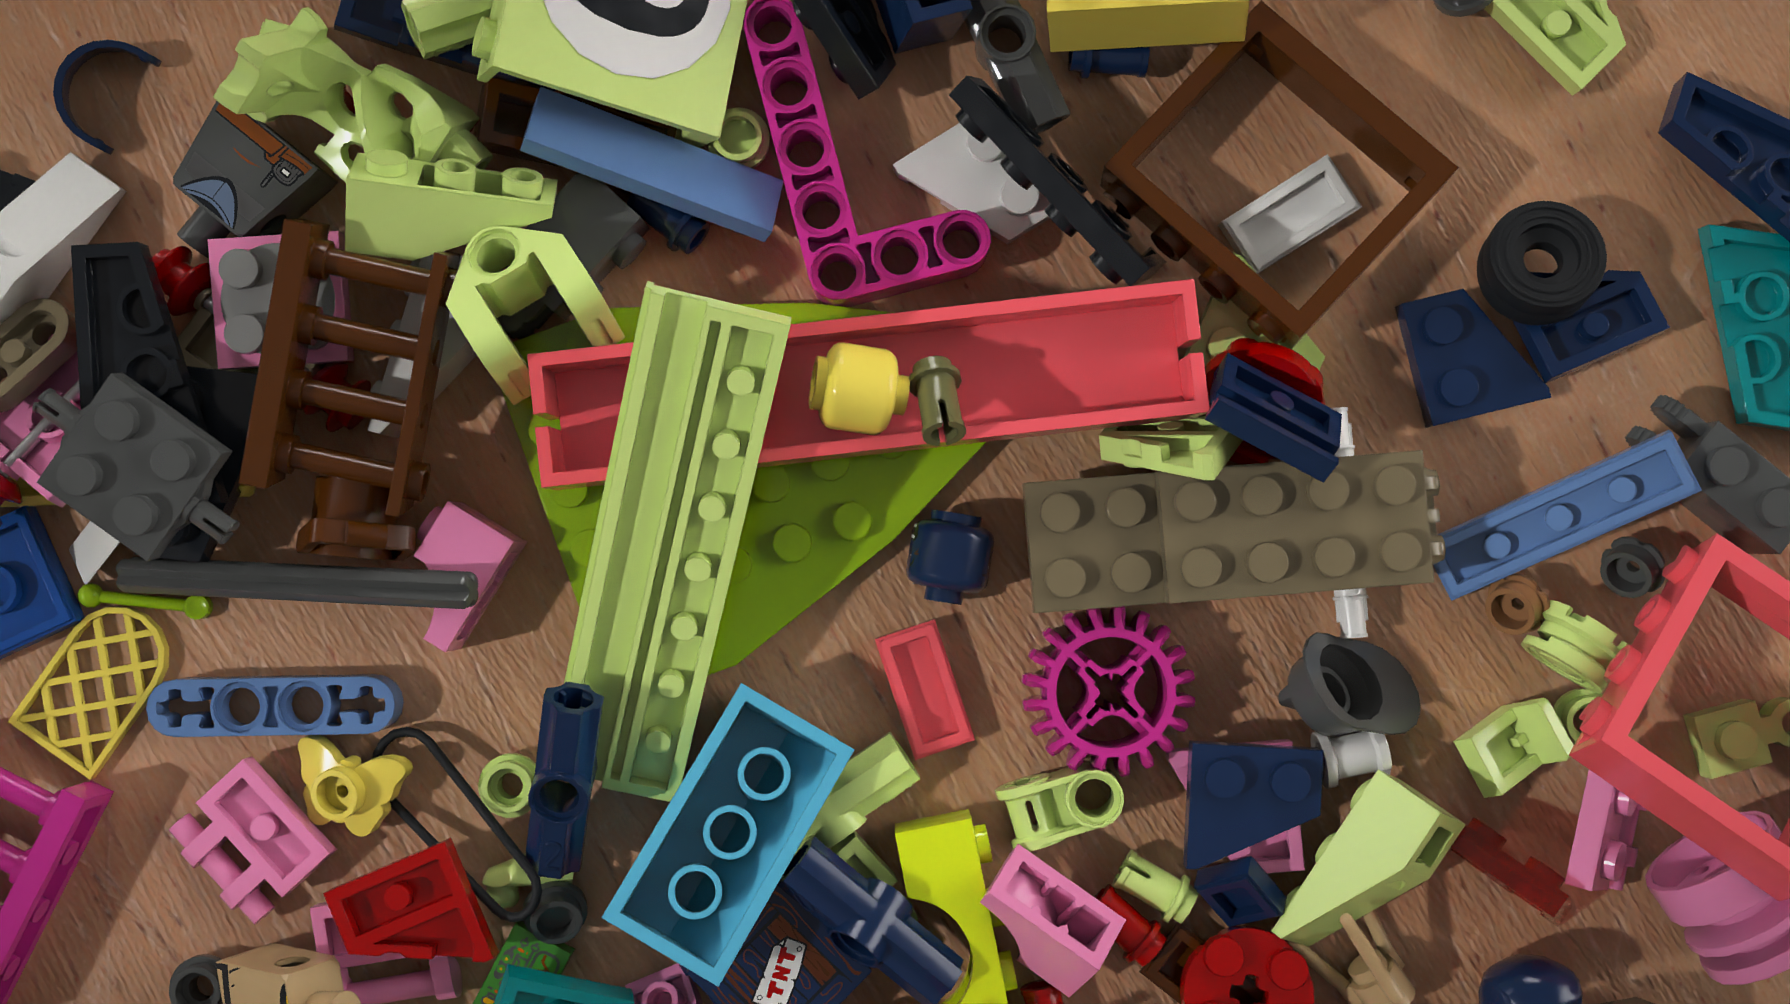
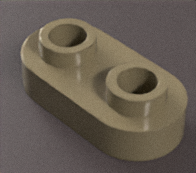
[0,298,77,413]

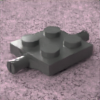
[32,373,240,561]

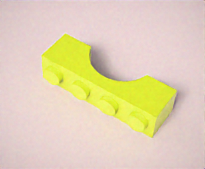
[895,809,1018,1004]

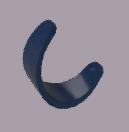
[53,40,162,155]

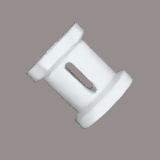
[1310,731,1392,789]

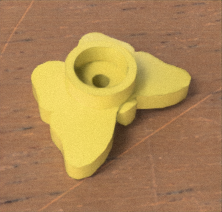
[298,735,413,837]

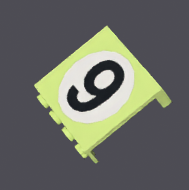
[472,0,747,148]

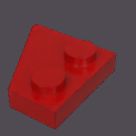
[323,837,499,962]

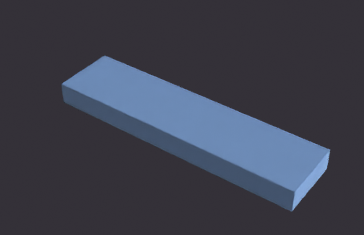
[520,87,784,242]
[1433,430,1702,601]

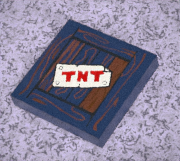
[687,886,872,1004]

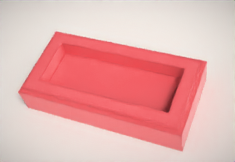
[875,619,975,760]

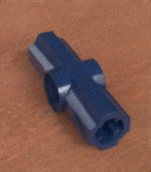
[525,682,604,879]
[777,837,964,1004]

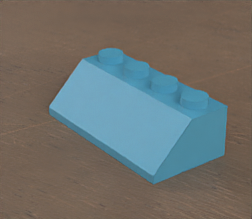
[601,683,855,987]

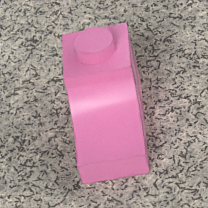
[414,501,527,652]
[980,844,1126,997]

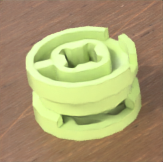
[1520,600,1628,693]

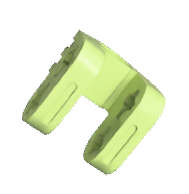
[446,226,625,405]

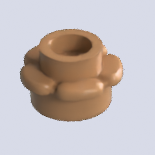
[1485,574,1550,635]

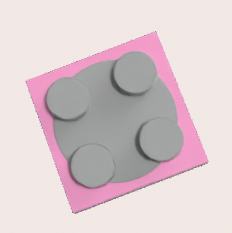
[207,231,354,370]

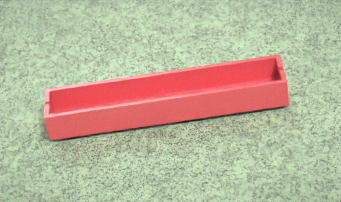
[527,279,1210,490]

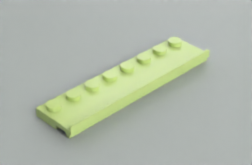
[564,281,792,802]

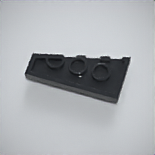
[949,76,1166,286]
[71,242,230,504]

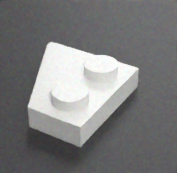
[893,123,1050,245]

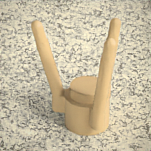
[1285,910,1416,1004]

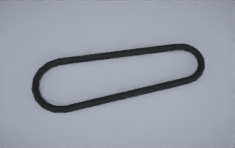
[372,727,542,922]

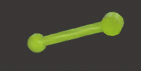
[77,583,213,620]

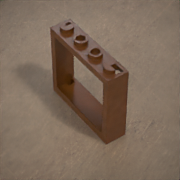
[1100,0,1459,349]

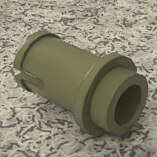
[909,356,966,446]

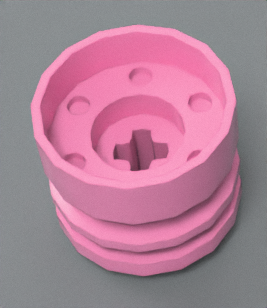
[1645,811,1790,985]

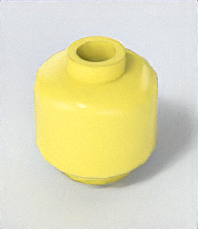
[809,342,910,435]

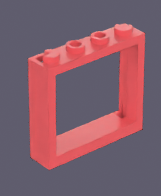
[1569,533,1790,901]

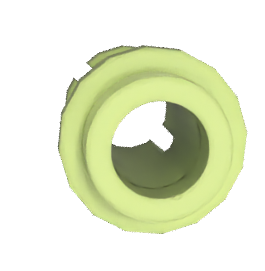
[1112,850,1199,924]

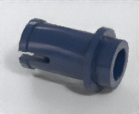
[1068,47,1150,79]
[627,193,710,254]

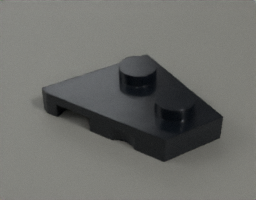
[792,0,896,100]

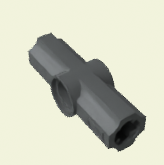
[965,0,1070,134]

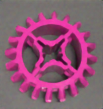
[1021,606,1195,777]

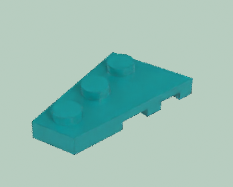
[1698,224,1790,431]

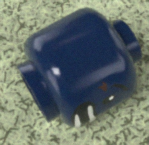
[906,510,994,605]

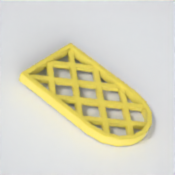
[8,607,169,780]

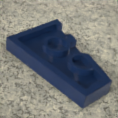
[1658,72,1790,242]

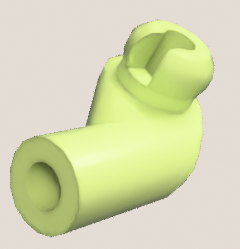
[482,853,574,908]

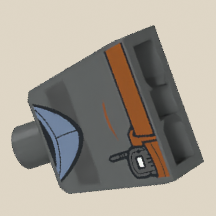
[173,101,338,258]

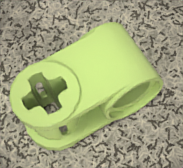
[995,762,1124,852]

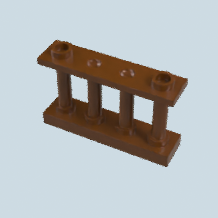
[239,219,461,517]

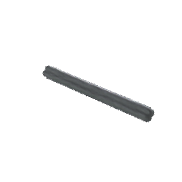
[116,557,478,609]

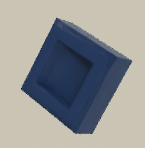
[1194,856,1287,927]

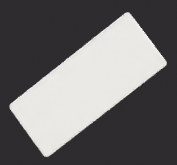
[69,521,120,584]

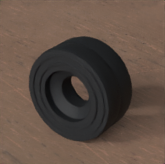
[1477,201,1607,326]

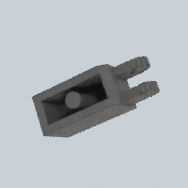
[497,172,650,339]
[1625,395,1790,554]

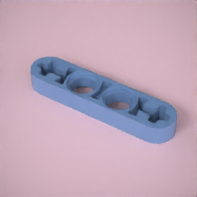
[146,674,404,737]

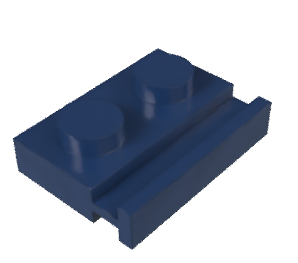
[1205,353,1342,483]

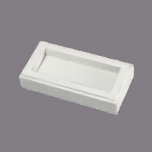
[1218,154,1362,274]

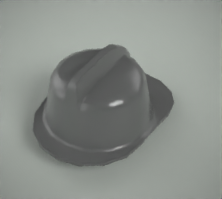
[1278,632,1421,736]

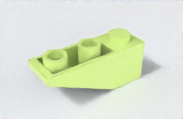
[345,149,558,261]
[1271,769,1466,946]

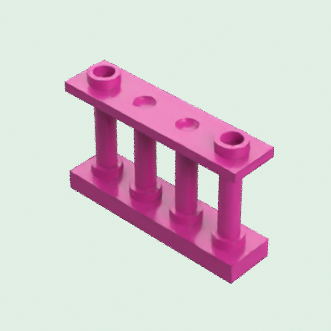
[0,767,114,1004]

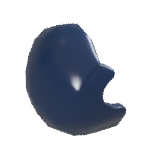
[1479,954,1582,1004]

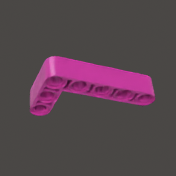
[743,0,991,307]

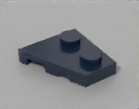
[1512,268,1670,384]
[1395,289,1551,428]
[1183,740,1323,869]

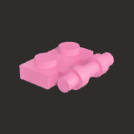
[169,756,337,925]
[1564,770,1647,891]

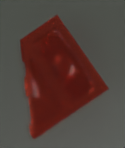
[1449,817,1573,927]

